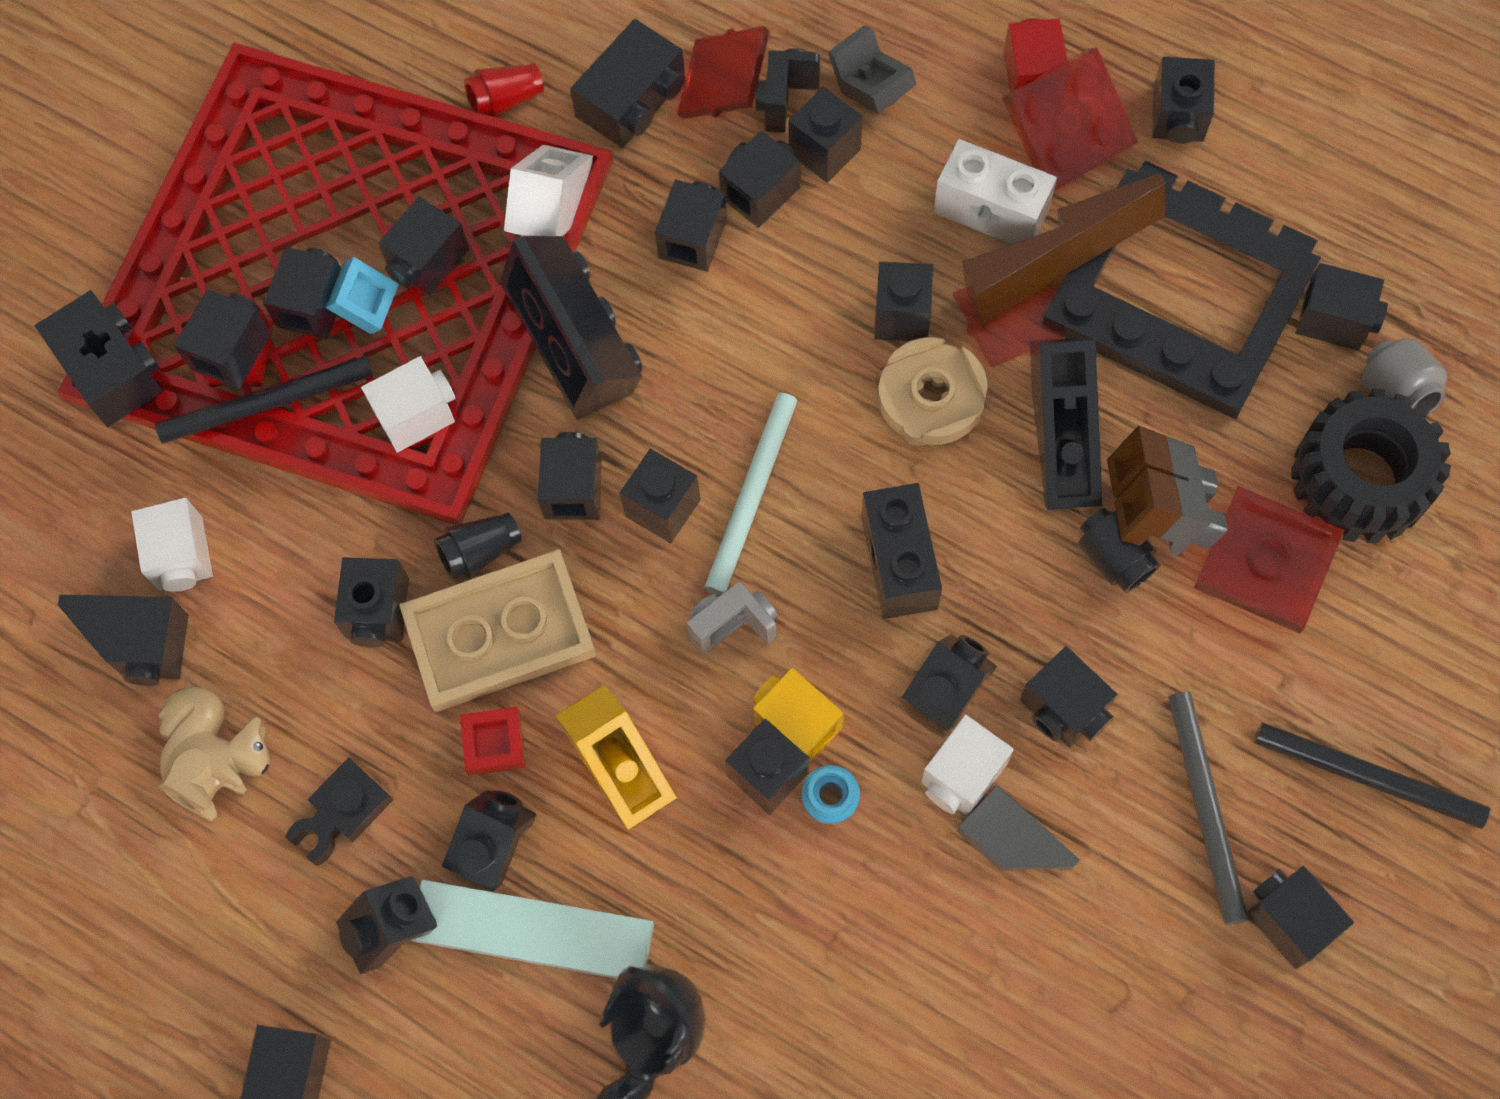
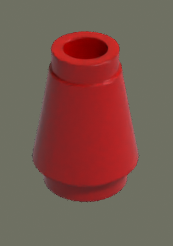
[464,63,544,118]

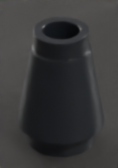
[434,512,522,579]

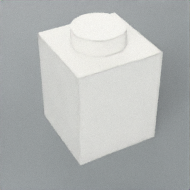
[361,356,456,453]
[131,498,213,592]
[921,715,1014,817]

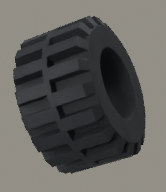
[1291,389,1451,544]

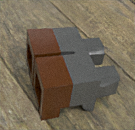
[1107,425,1228,556]

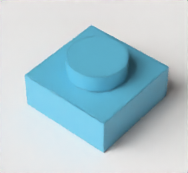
[325,257,399,334]

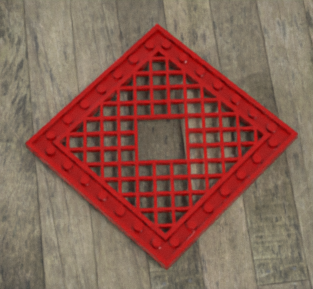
[58,42,613,525]

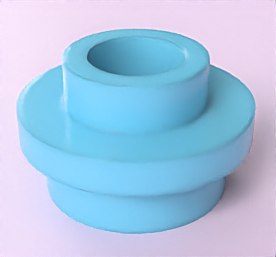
[802,765,860,824]

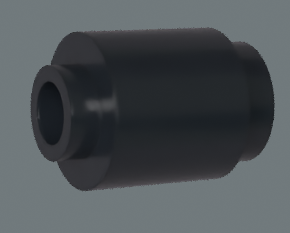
[1078,507,1161,593]

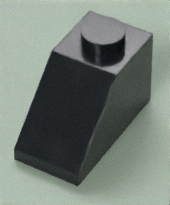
[58,594,189,686]

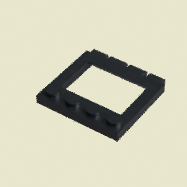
[1041,160,1321,420]

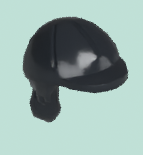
[596,966,705,1099]

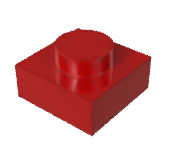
[460,707,526,776]

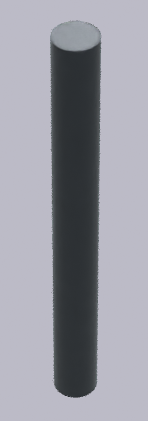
[155,356,374,444]
[1254,722,1490,829]

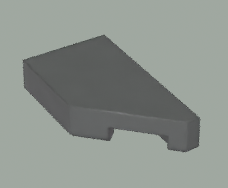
[957,785,1080,871]

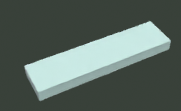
[411,880,654,979]

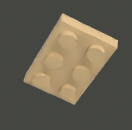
[399,549,597,713]

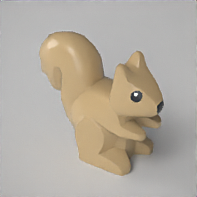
[158,687,270,823]

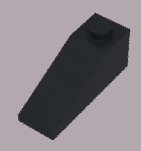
[1029,337,1103,510]

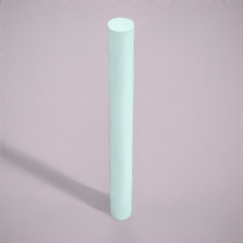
[704,393,797,596]

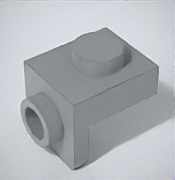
[686,581,778,656]

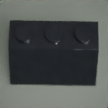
[500,236,643,420]

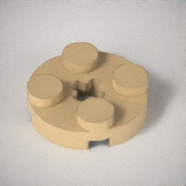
[878,337,988,447]

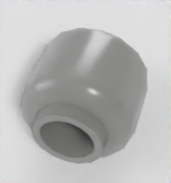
[1361,339,1447,416]

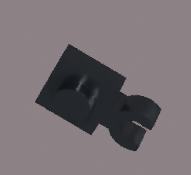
[285,757,394,866]

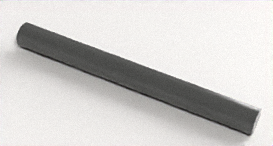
[1168,692,1249,925]

